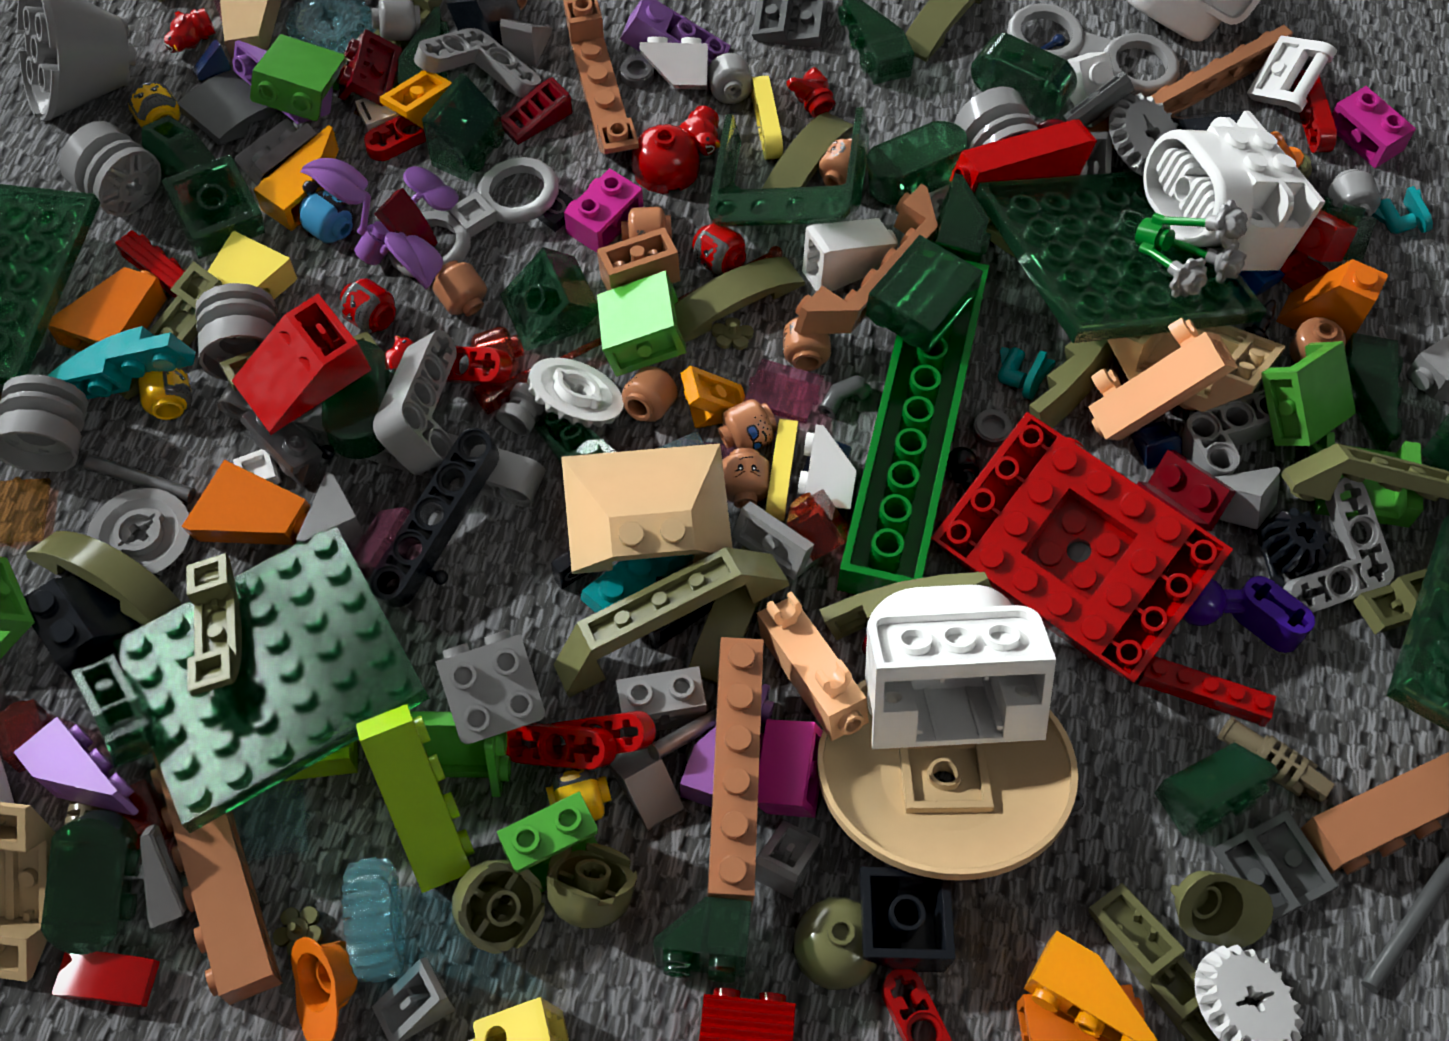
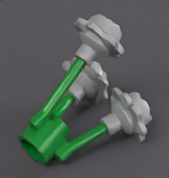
[1135,200,1248,298]

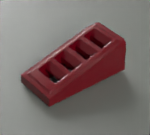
[497,77,573,145]

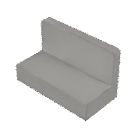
[731,501,820,580]

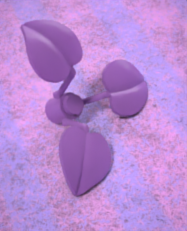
[300,158,459,290]

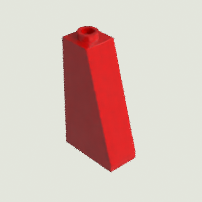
[949,119,1097,202]

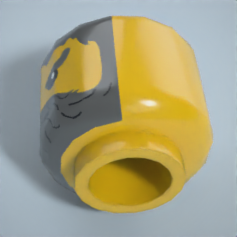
[128,81,181,133]
[138,368,192,420]
[546,768,612,821]

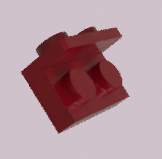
[337,29,402,106]
[1137,449,1237,531]

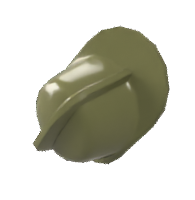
[1170,870,1274,948]

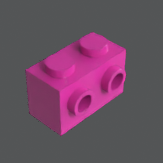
[1332,86,1416,168]
[564,168,643,253]
[758,719,823,818]

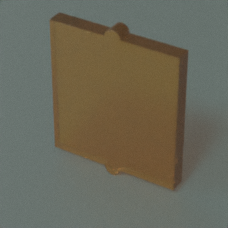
[0,477,51,546]

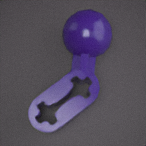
[1182,576,1315,653]

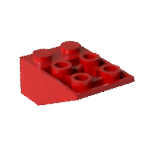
[231,293,372,435]

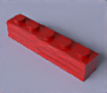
[115,230,186,298]
[1138,656,1276,727]

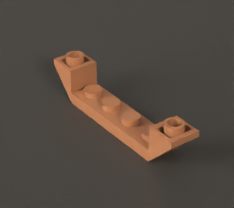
[563,0,639,154]
[794,183,938,334]

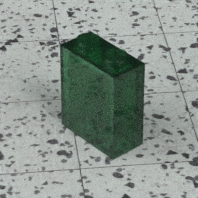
[865,235,983,353]

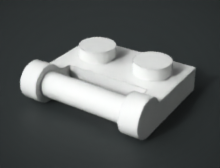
[1247,36,1337,112]

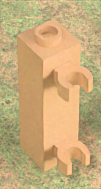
[1088,317,1238,440]
[757,591,869,741]

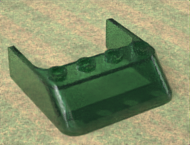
[708,107,869,227]

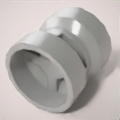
[496,383,545,436]

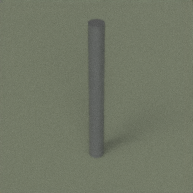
[1361,850,1449,994]

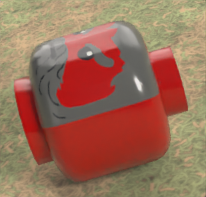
[692,222,746,276]
[340,278,396,333]

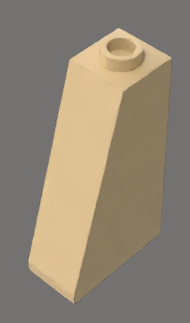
[220,0,281,61]

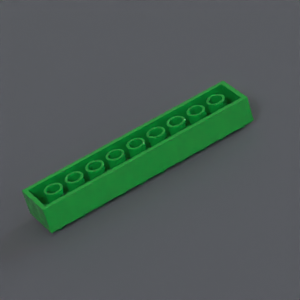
[837,250,989,594]

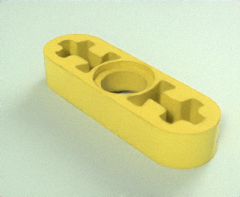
[751,75,783,160]
[765,419,798,522]

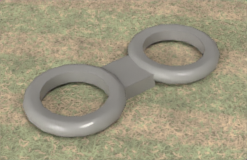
[1007,3,1180,97]
[388,157,559,278]

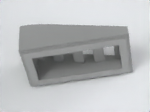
[140,824,187,928]

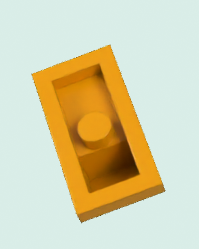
[380,70,453,131]
[680,365,746,428]

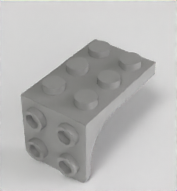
[435,630,545,744]

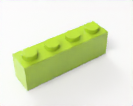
[356,704,475,893]

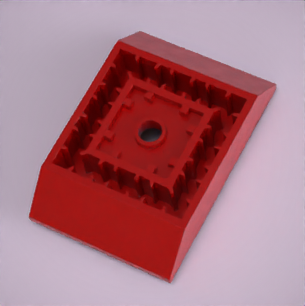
[931,412,1233,683]

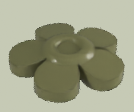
[711,317,754,350]
[273,906,323,956]

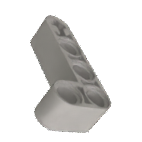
[373,330,457,475]
[1179,390,1273,477]

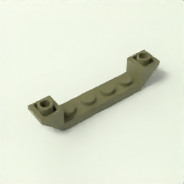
[1281,443,1449,501]
[553,547,790,698]

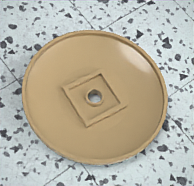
[817,679,1078,881]

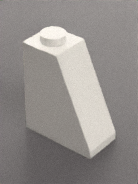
[802,218,898,292]

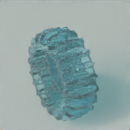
[341,857,406,983]

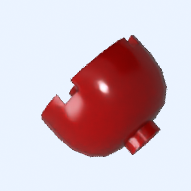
[631,124,700,194]

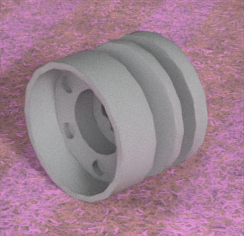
[954,86,1038,150]
[59,121,161,217]
[195,283,278,381]
[0,375,88,472]

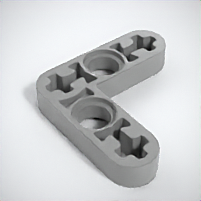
[414,28,541,98]
[1283,477,1395,612]

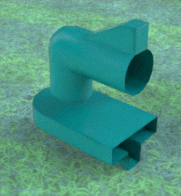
[1372,186,1433,234]
[997,347,1055,400]

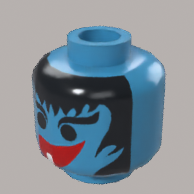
[299,190,353,244]

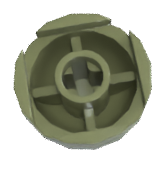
[546,843,637,929]
[452,860,545,954]
[793,897,877,990]

